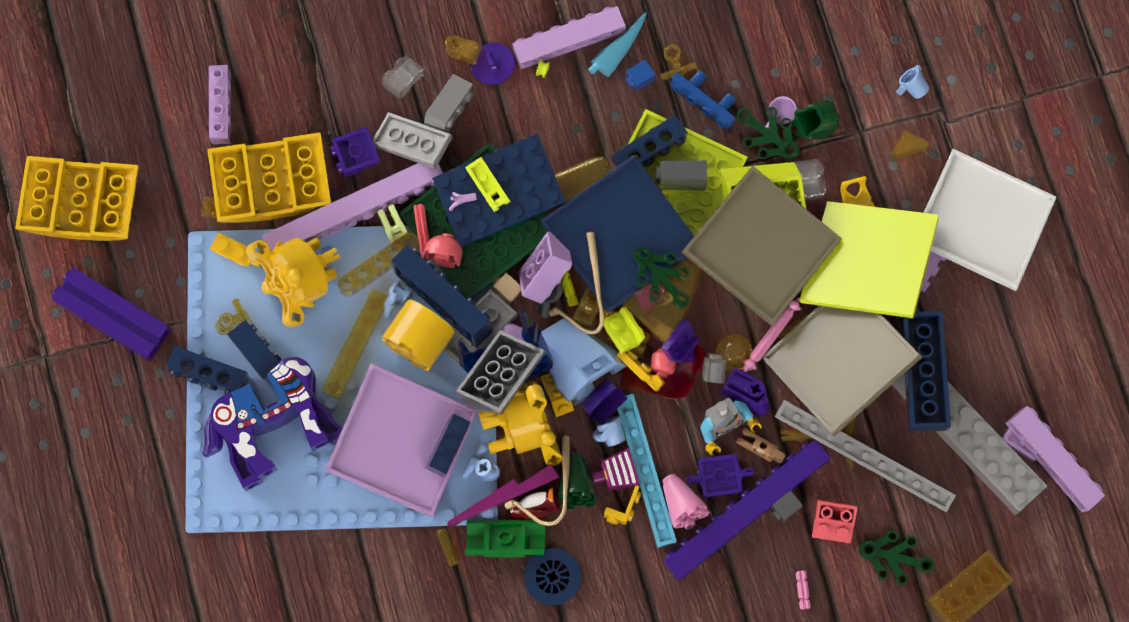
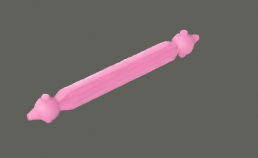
[742,297,801,373]

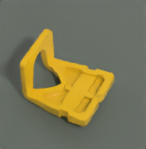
[840,176,875,207]

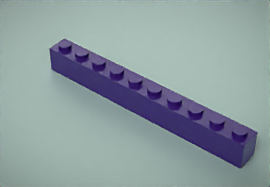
[663,440,830,582]

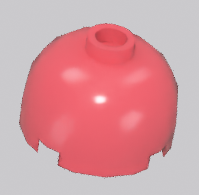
[423,233,462,268]

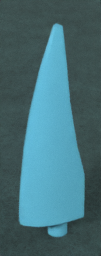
[588,13,647,77]

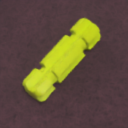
[561,271,578,307]

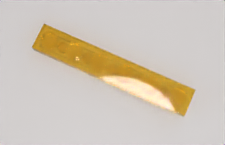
[321,289,388,400]

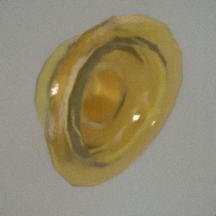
[716,334,752,372]

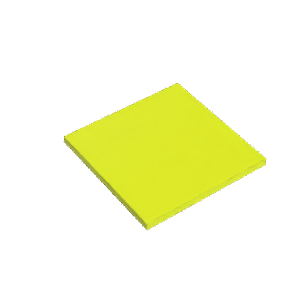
[800,201,939,318]

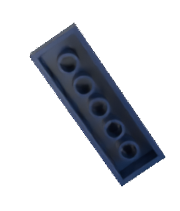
[391,245,492,348]
[901,311,951,432]

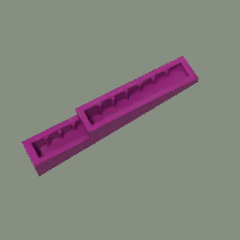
[447,464,559,528]

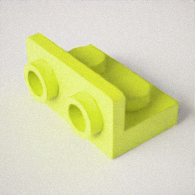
[603,306,645,354]

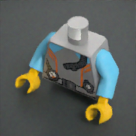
[700,398,762,456]

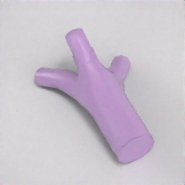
[449,192,477,211]

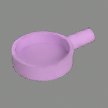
[765,96,797,130]

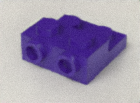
[330,127,380,178]

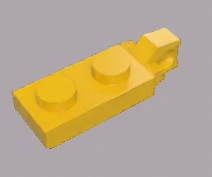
[210,232,261,268]
[617,350,665,391]

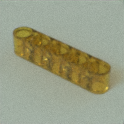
[338,233,419,297]

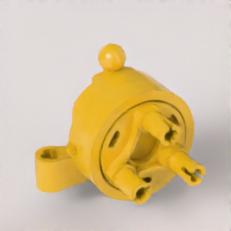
[246,238,340,328]
[478,381,562,466]

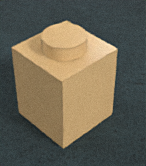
[492,273,521,305]

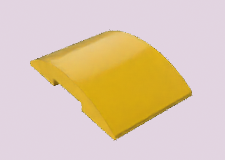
[207,133,331,223]
[15,156,139,241]

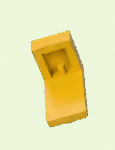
[540,373,574,417]
[604,485,642,525]

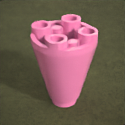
[662,474,709,530]

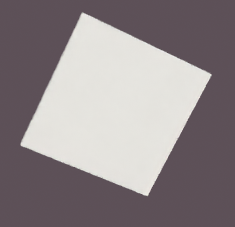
[924,149,1057,291]

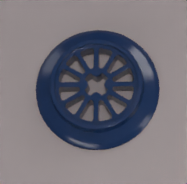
[524,548,581,605]

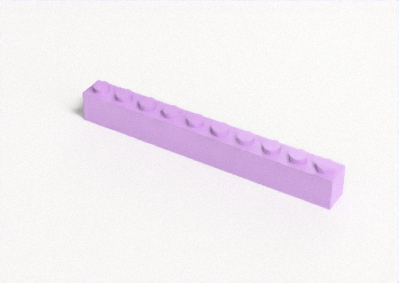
[262,163,443,252]

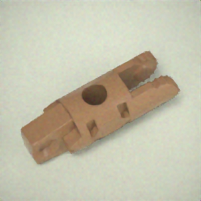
[736,428,786,464]

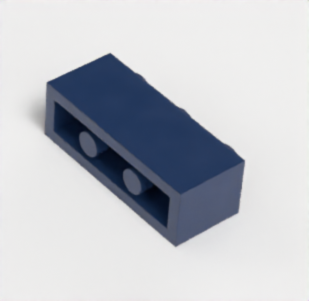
[227,320,282,380]
[425,413,471,477]

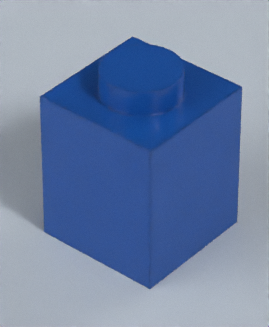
[625,60,655,92]

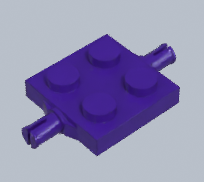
[687,454,754,498]

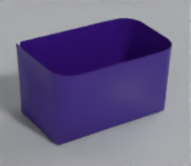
[581,378,627,424]

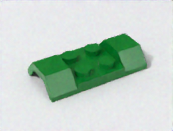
[465,520,545,557]

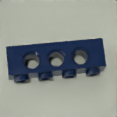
[612,115,688,167]
[166,346,249,395]

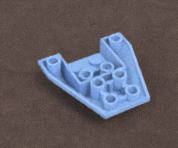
[536,318,627,402]

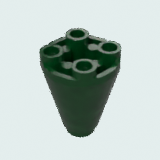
[558,453,597,510]

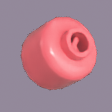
[650,349,676,378]

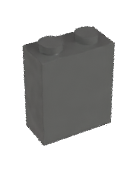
[656,161,707,190]

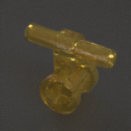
[660,44,697,81]
[215,299,250,335]

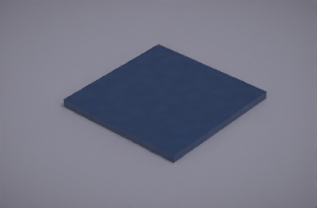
[540,155,694,314]

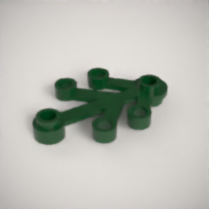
[737,107,800,160]
[633,247,689,309]
[859,530,935,586]

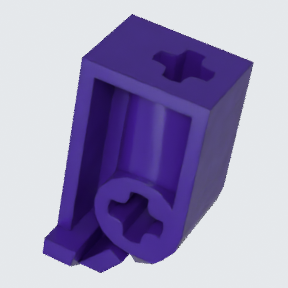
[721,367,770,416]

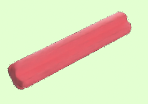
[414,204,430,260]

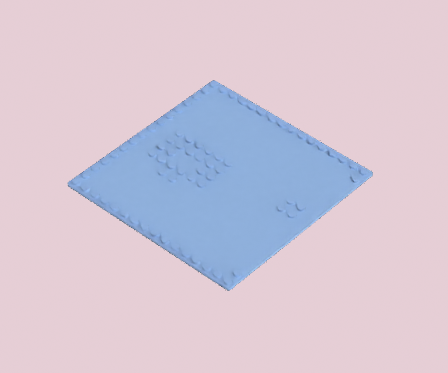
[185,225,498,533]

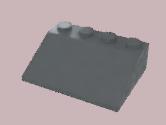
[456,330,546,415]

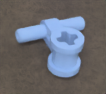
[383,280,413,318]
[461,444,500,482]

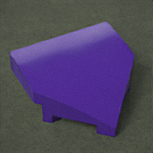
[662,319,700,364]

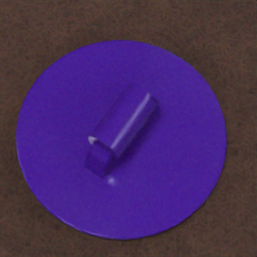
[470,43,515,85]

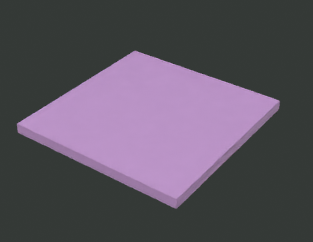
[324,363,477,517]

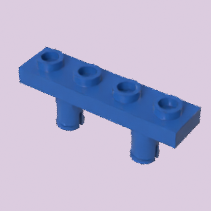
[670,71,735,131]

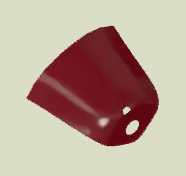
[620,315,706,399]

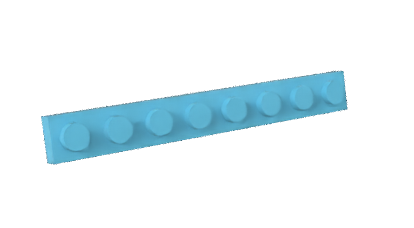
[617,394,677,548]

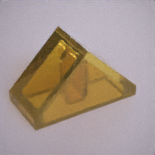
[890,130,929,161]

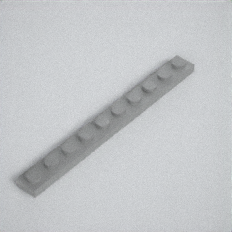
[775,400,956,512]

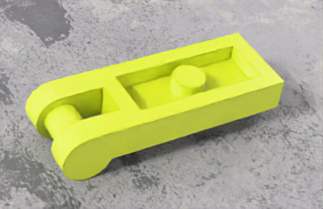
[465,157,510,212]

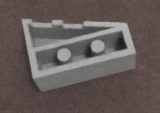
[424,74,473,133]

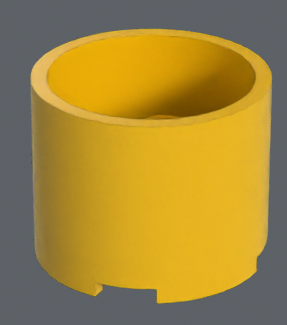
[382,299,455,371]

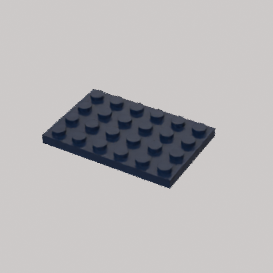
[432,133,566,248]

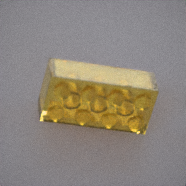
[925,551,1014,622]

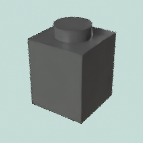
[771,491,803,523]

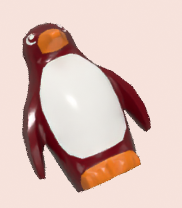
[509,488,561,520]

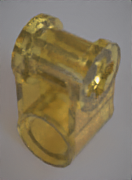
[445,36,482,64]

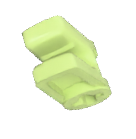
[377,204,409,244]

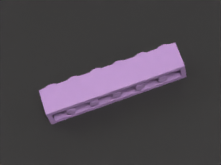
[512,6,626,69]
[1005,406,1105,512]

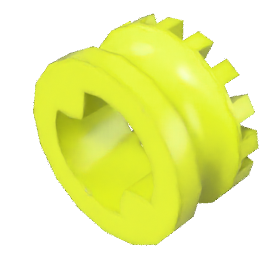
[536,60,550,78]

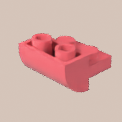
[812,500,858,543]

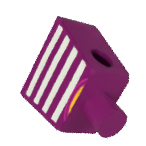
[592,448,640,490]

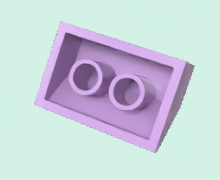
[518,232,572,304]

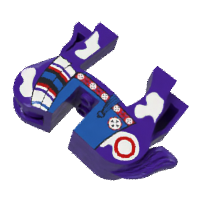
[202,357,343,491]

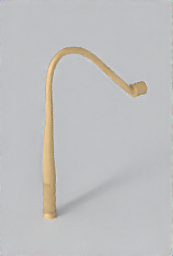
[549,232,604,334]
[505,436,570,526]

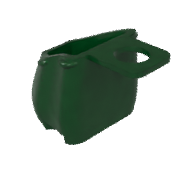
[786,100,840,142]

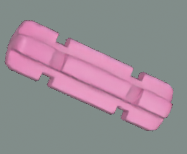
[796,570,811,610]

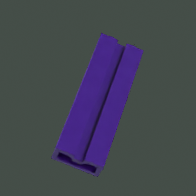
[51,267,171,362]

